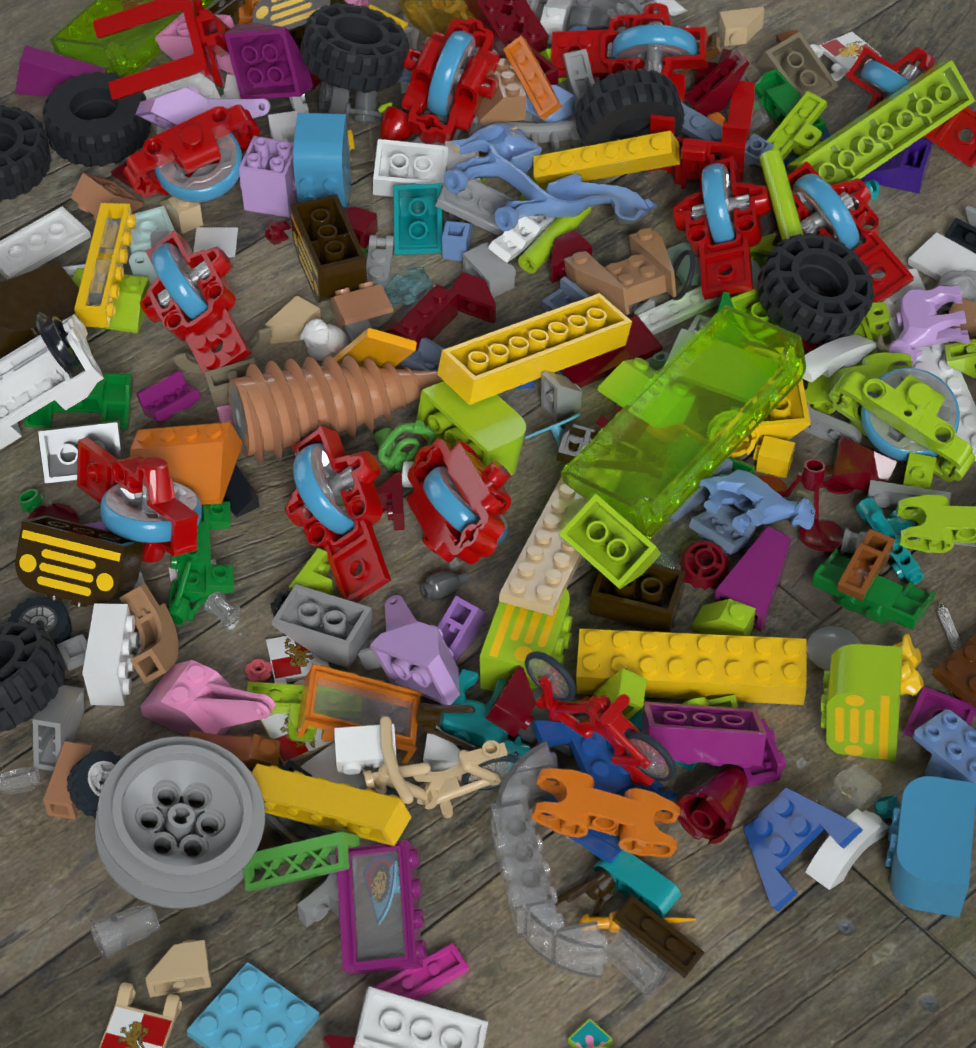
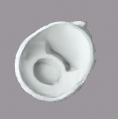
[300,319,349,361]

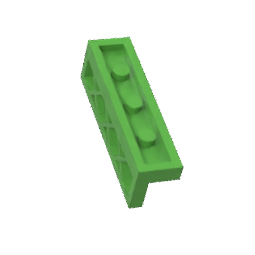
[244,831,360,891]

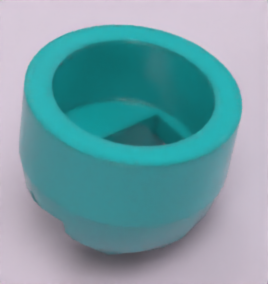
[864,179,880,200]

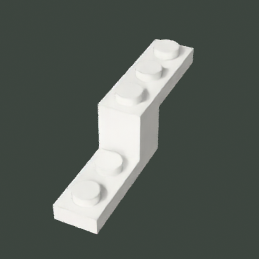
[268,94,309,142]

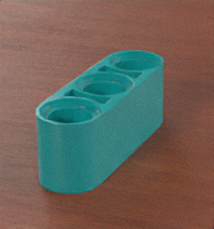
[594,851,681,918]

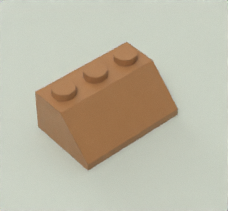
[476,58,526,124]

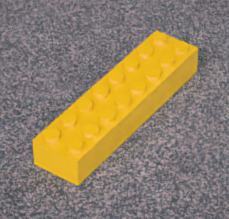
[437,293,632,405]
[576,629,807,705]

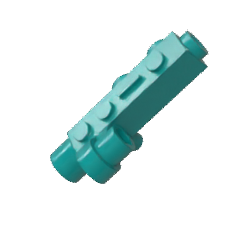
[856,498,924,584]

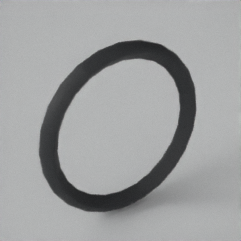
[669,250,696,300]

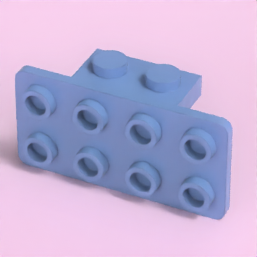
[913,709,976,805]

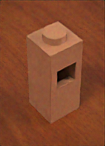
[43,741,93,820]

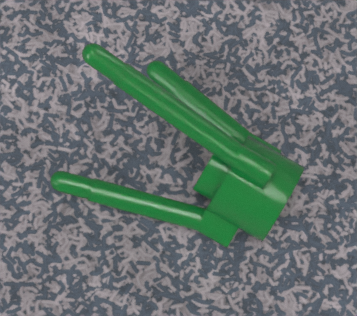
[167,561,210,625]

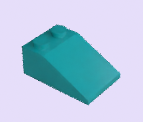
[393,183,444,256]

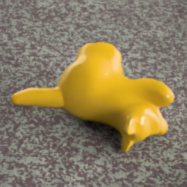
[892,634,924,696]

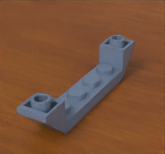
[681,103,774,165]

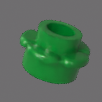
[18,489,44,513]

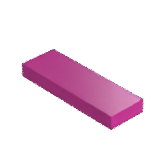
[373,942,469,1000]

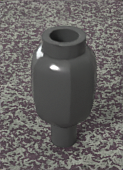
[420,571,469,601]

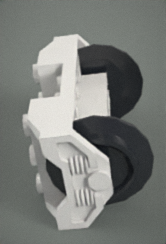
[0,312,104,450]

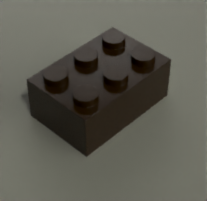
[590,564,686,633]

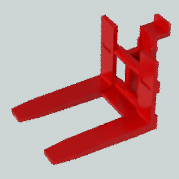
[649,73,754,190]

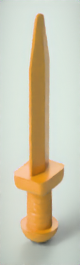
[579,912,696,933]

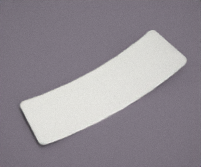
[655,0,688,16]

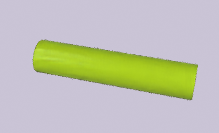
[759,150,804,240]
[518,207,592,274]

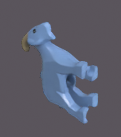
[699,470,815,533]

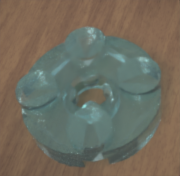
[383,267,432,305]

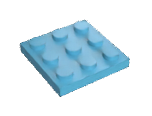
[186,962,320,1048]

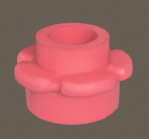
[245,659,273,683]

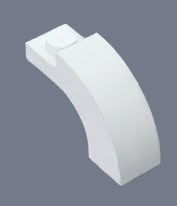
[806,809,890,890]

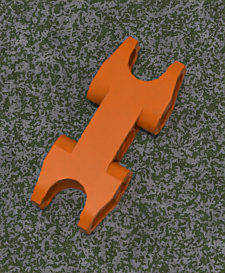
[531,768,680,857]

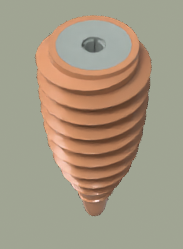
[228,355,443,465]

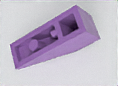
[438,596,488,662]

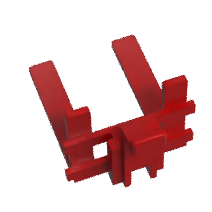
[93,0,231,100]

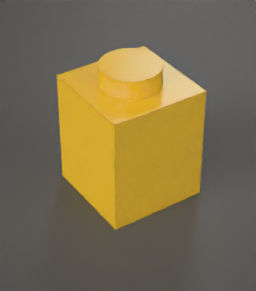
[753,435,795,479]

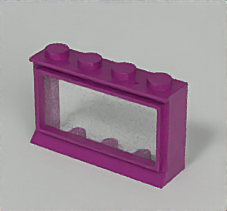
[335,840,427,976]

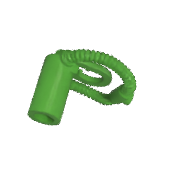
[374,420,436,472]

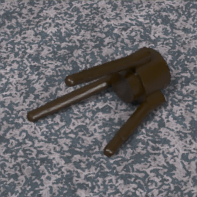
[416,703,479,751]
[540,869,616,917]

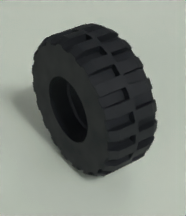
[300,3,409,93]
[574,69,685,147]
[43,72,151,167]
[0,105,51,202]
[757,233,874,344]
[0,621,65,732]

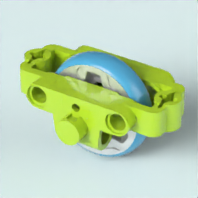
[829,368,976,482]

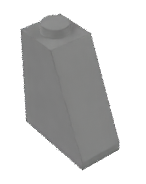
[33,685,84,771]

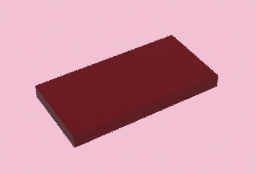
[560,315,662,388]

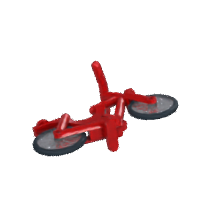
[525,651,676,788]

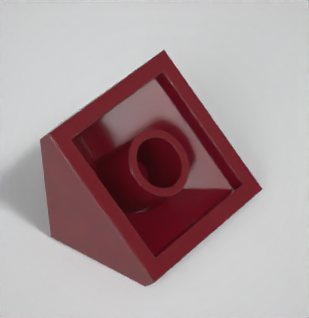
[832,436,897,494]

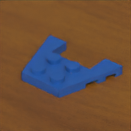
[532,720,637,795]
[744,788,863,912]

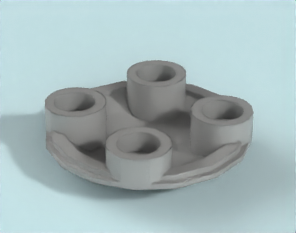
[807,626,861,671]

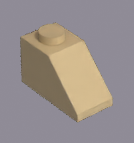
[718,7,764,46]
[160,197,203,234]
[265,295,321,344]
[146,940,212,997]

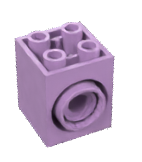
[239,136,297,218]

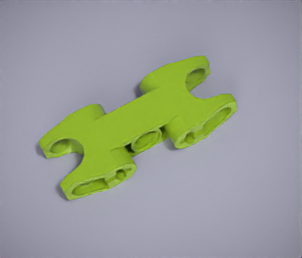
[803,352,913,415]
[897,495,976,553]

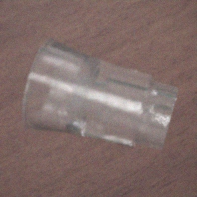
[89,903,160,960]

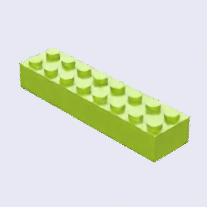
[787,60,975,185]

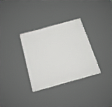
[193,227,238,257]

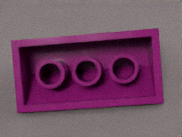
[642,702,767,768]

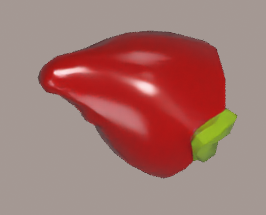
[377,102,414,142]

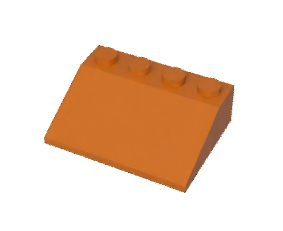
[130,422,243,505]

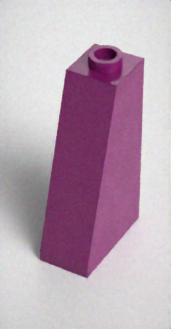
[15,45,106,96]
[714,526,791,632]

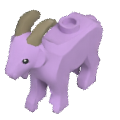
[876,285,970,366]

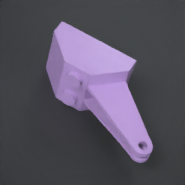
[135,86,269,130]
[370,595,460,705]

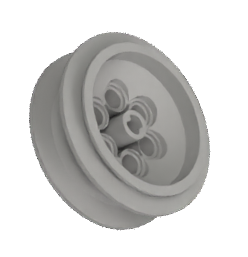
[95,737,265,909]

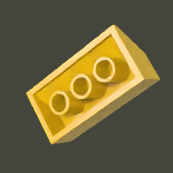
[745,344,811,445]

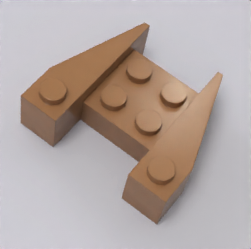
[564,228,676,315]

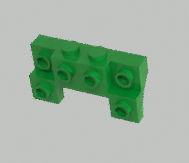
[753,69,826,154]
[24,373,133,429]
[171,501,234,602]
[812,549,936,630]

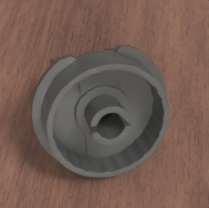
[318,80,386,123]

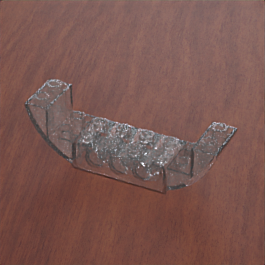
[490,741,609,978]

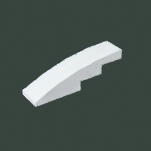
[488,215,556,263]
[791,334,877,383]

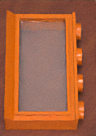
[297,664,422,764]

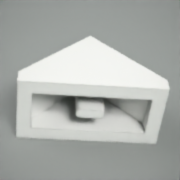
[423,726,460,772]

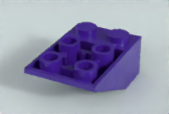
[861,139,933,193]

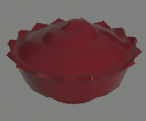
[677,539,730,590]

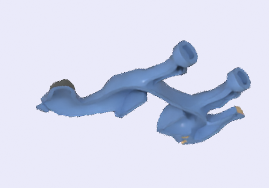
[444,124,658,231]

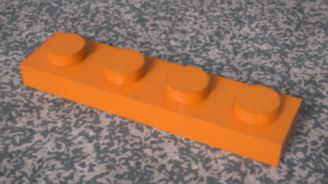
[503,36,563,120]

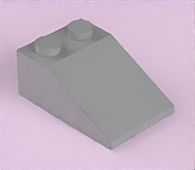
[272,584,372,668]

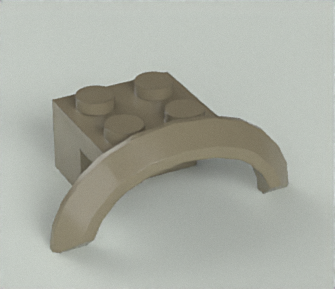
[173,328,272,410]

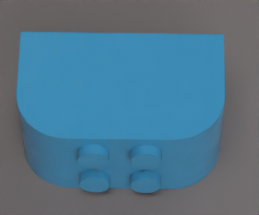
[293,113,352,209]
[885,776,976,917]

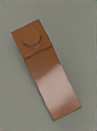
[837,529,895,601]
[186,729,280,772]

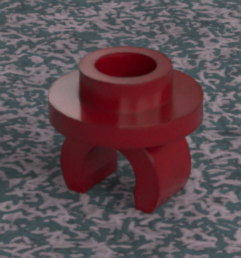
[265,220,291,245]

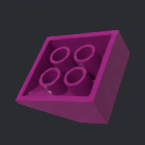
[224,23,313,99]

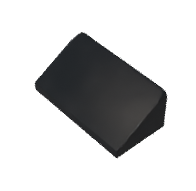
[944,218,976,254]
[223,465,260,518]

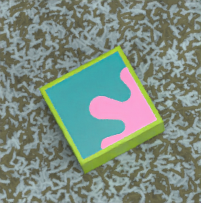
[568,1018,612,1048]

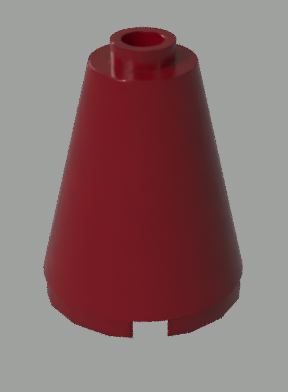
[677,766,748,844]

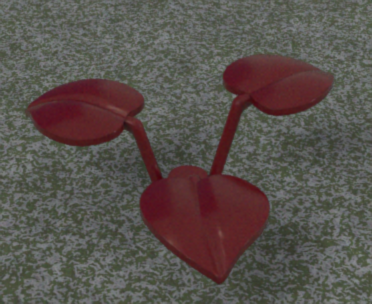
[757,458,856,552]

